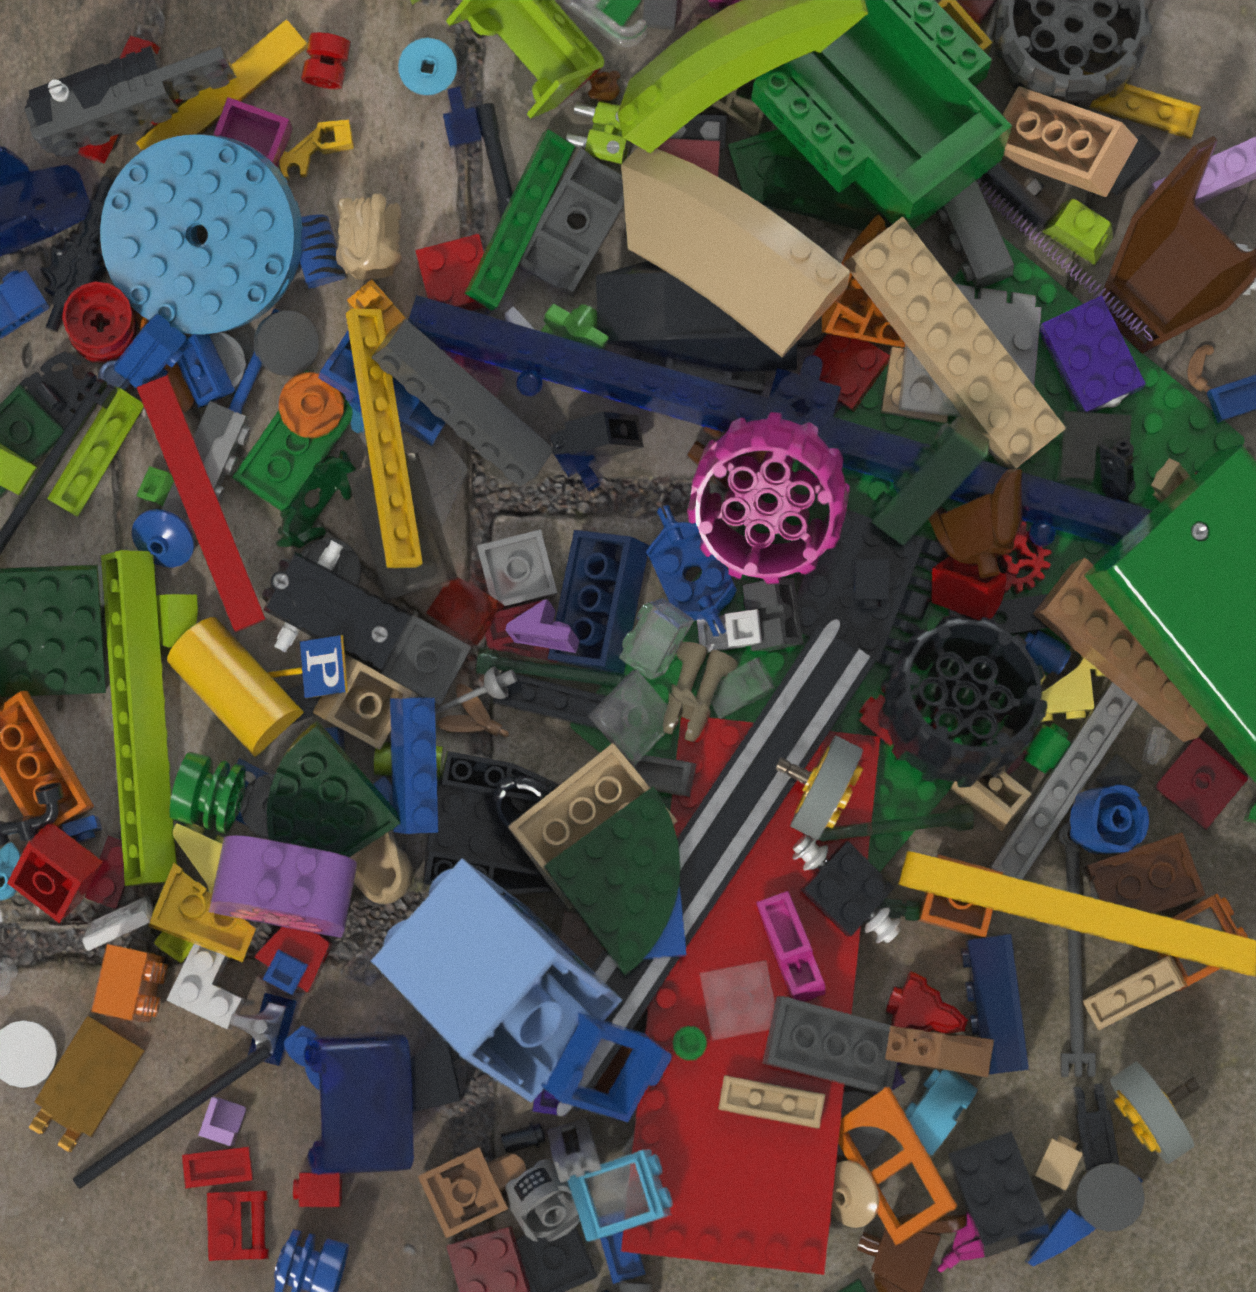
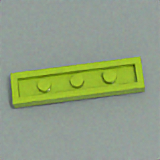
[47,386,144,517]

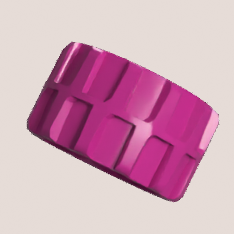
[687,412,850,584]

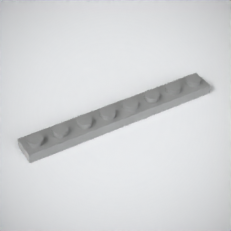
[988,681,1138,880]

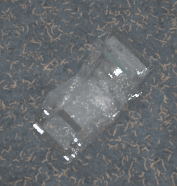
[711,658,776,719]

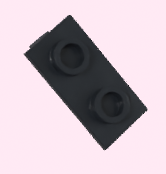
[1100,439,1135,508]

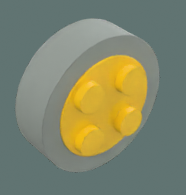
[775,736,863,840]
[1110,1062,1201,1164]

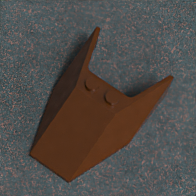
[1102,135,1256,353]

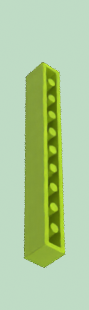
[101,550,177,886]

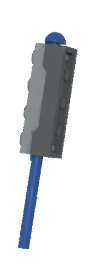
[161,308,279,541]

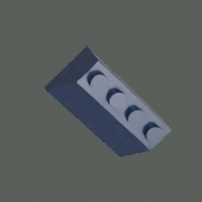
[548,530,650,674]
[961,934,1029,1074]

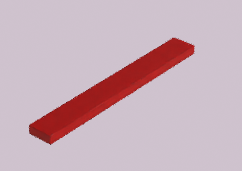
[136,375,266,633]

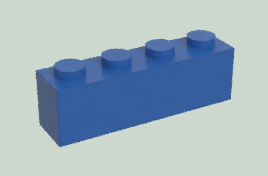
[390,697,438,834]

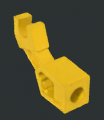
[279,119,354,180]

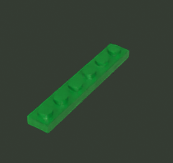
[464,129,575,311]

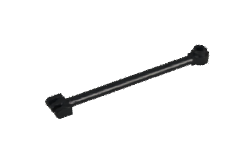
[0,372,117,555]

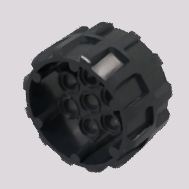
[878,615,1048,788]

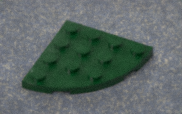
[266,720,401,858]
[544,786,680,977]

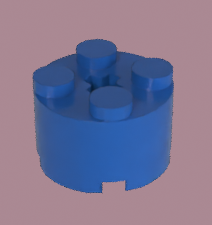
[1070,785,1149,855]

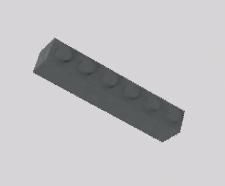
[371,319,553,487]

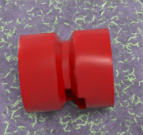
[301,32,351,89]

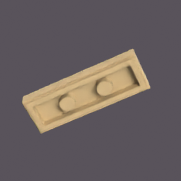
[1083,955,1187,1031]
[718,1076,825,1128]

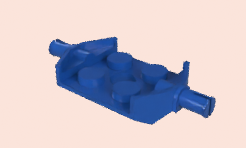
[646,505,737,637]

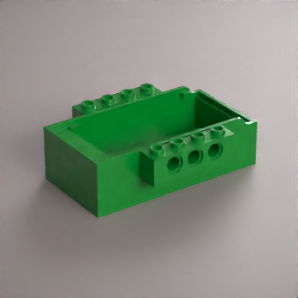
[751,0,1012,230]

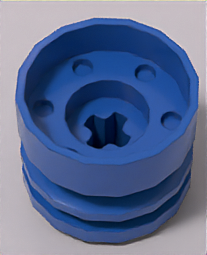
[274,1229,349,1292]

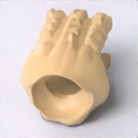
[336,193,402,280]

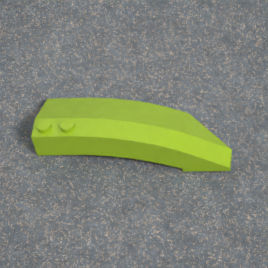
[617,0,868,153]

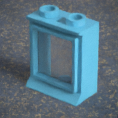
[567,1149,673,1242]

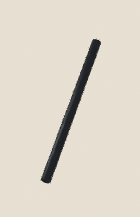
[73,1044,272,1189]

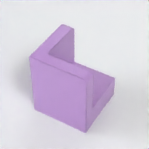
[199,1097,246,1146]

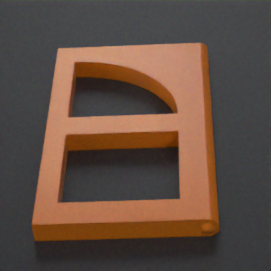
[838,1087,957,1245]

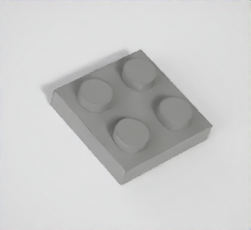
[477,529,558,611]

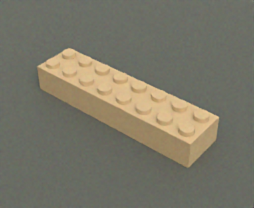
[843,217,1066,472]

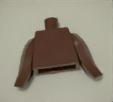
[924,469,1023,579]
[857,1213,968,1292]

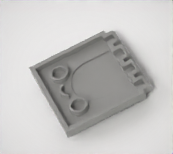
[899,284,1041,418]

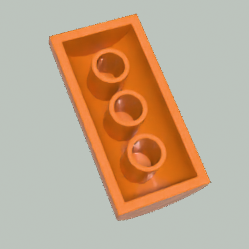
[0,691,94,832]

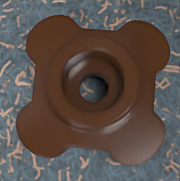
[588,70,621,102]

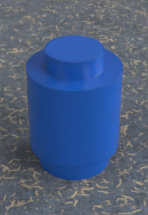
[1024,630,1071,675]

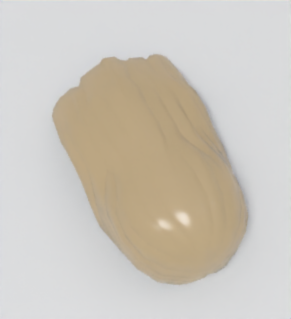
[350,830,413,904]

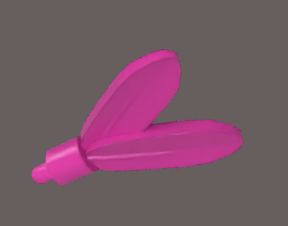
[938,1212,984,1272]

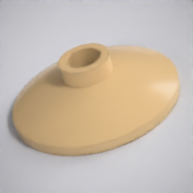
[831,1161,879,1228]

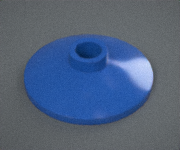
[132,509,195,568]

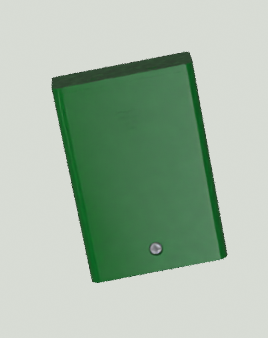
[1084,444,1256,783]

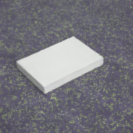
[82,896,154,951]

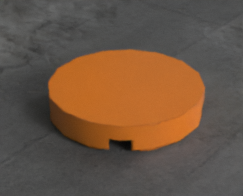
[278,372,344,438]

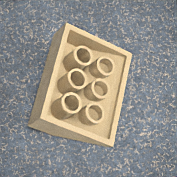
[508,743,677,910]

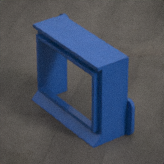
[541,1012,672,1122]

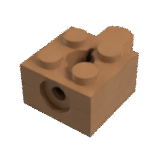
[418,1146,527,1238]

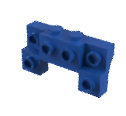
[318,331,447,446]

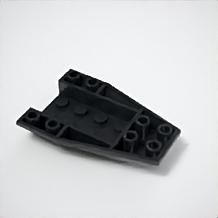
[596,261,797,372]
[423,751,560,894]

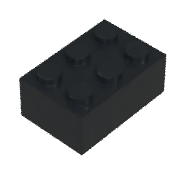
[948,1131,1049,1258]

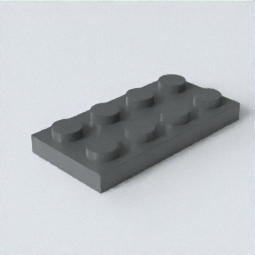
[762,996,897,1093]

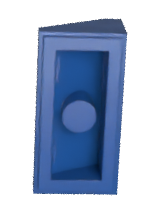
[177,334,235,408]

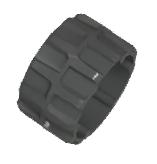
[994,0,1153,110]

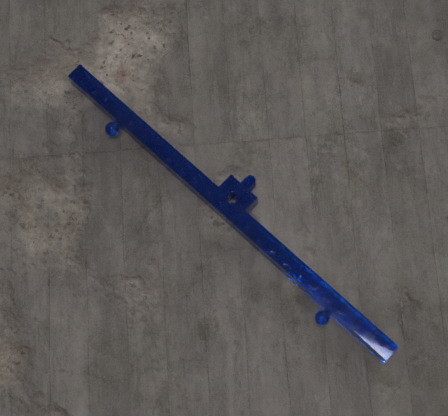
[408,295,1153,547]

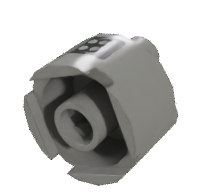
[505,1159,580,1242]

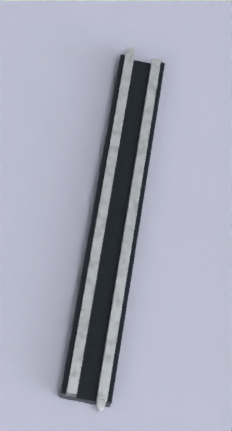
[544,619,875,1116]

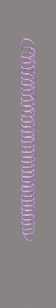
[978,178,1152,341]

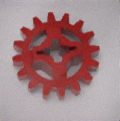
[996,521,1051,594]

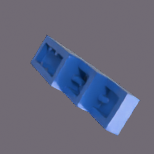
[1025,1176,1143,1267]

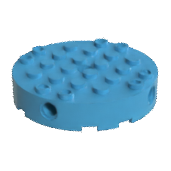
[100,135,303,334]

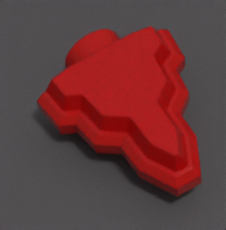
[885,971,968,1034]

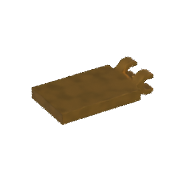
[28,1016,145,1152]

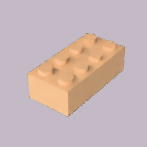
[1002,86,1138,197]

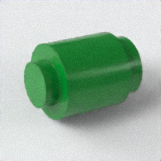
[1024,723,1071,774]

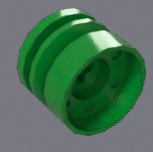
[169,752,246,834]

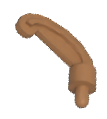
[1187,345,1214,392]

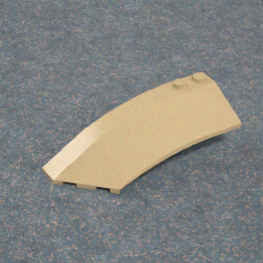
[621,147,850,357]

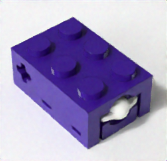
[1039,295,1146,419]

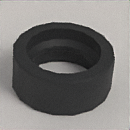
[1111,134,1161,196]

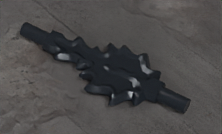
[40,176,114,333]

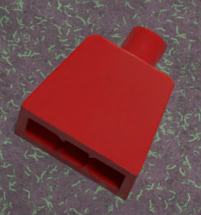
[255,927,333,993]

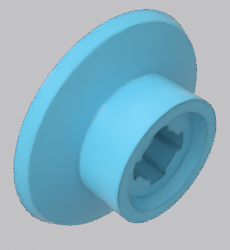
[398,38,457,95]

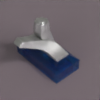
[229,993,298,1066]

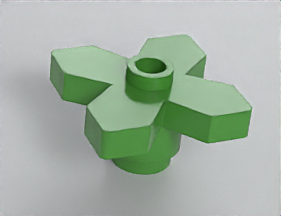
[539,304,609,372]

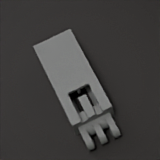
[547,1117,601,1183]

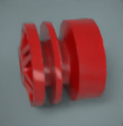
[62,282,137,363]

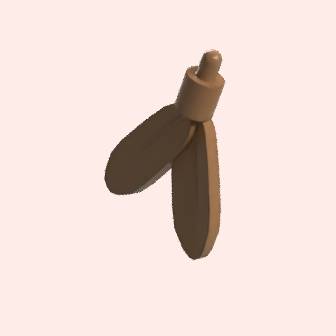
[437,684,509,737]

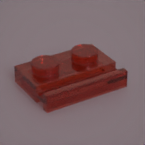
[426,573,504,646]

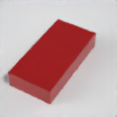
[182,1147,254,1189]

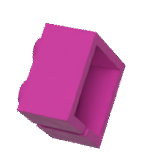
[213,97,293,168]

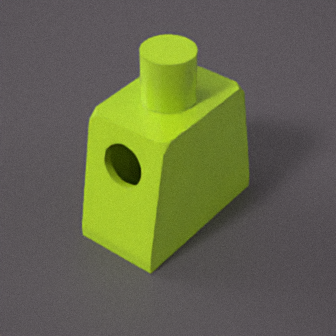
[1043,198,1113,266]

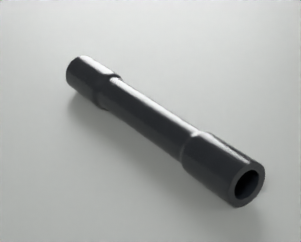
[475,103,513,219]

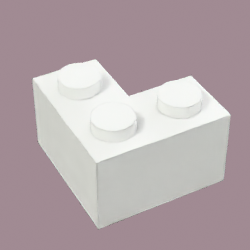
[167,944,246,1030]

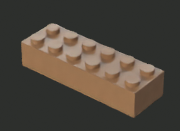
[1033,558,1207,742]

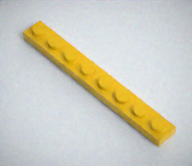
[346,309,423,568]

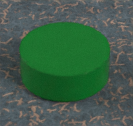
[673,1026,707,1061]

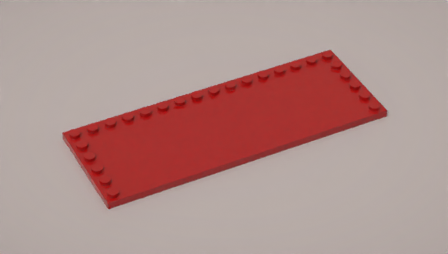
[621,717,880,1275]

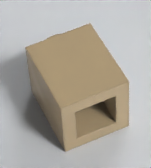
[1032,1135,1083,1190]

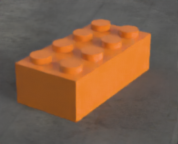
[91,944,168,1023]

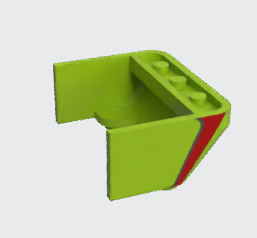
[446,0,605,119]

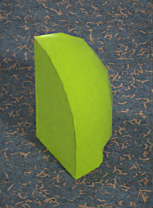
[156,594,198,648]

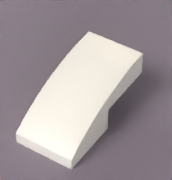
[697,609,762,653]

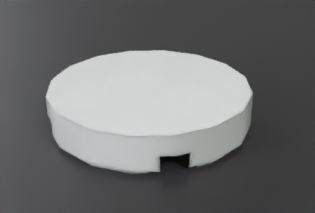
[0,1020,58,1088]

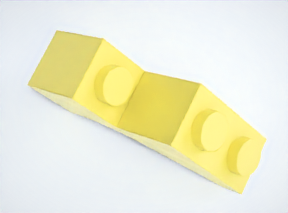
[1041,656,1105,722]
[173,823,224,895]

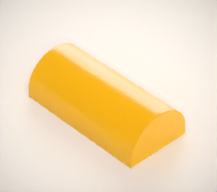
[167,617,304,757]

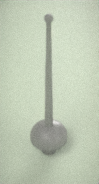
[389,666,517,736]

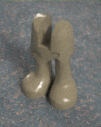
[663,642,738,742]

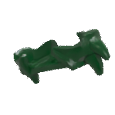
[276,450,356,549]

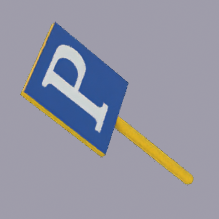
[267,635,348,698]

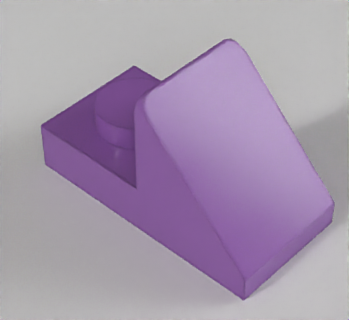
[505,599,579,653]

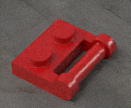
[207,1190,269,1261]

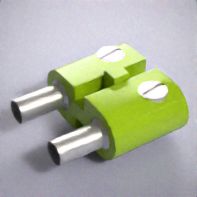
[566,101,631,164]

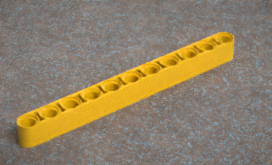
[899,851,1256,977]

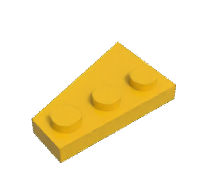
[148,863,256,962]

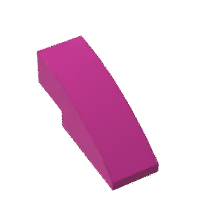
[756,891,826,1002]

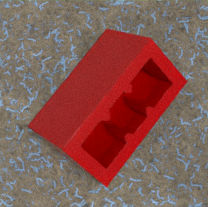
[932,556,1007,620]

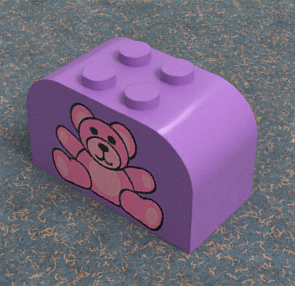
[209,835,357,938]

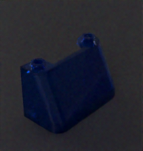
[304,1032,414,1175]

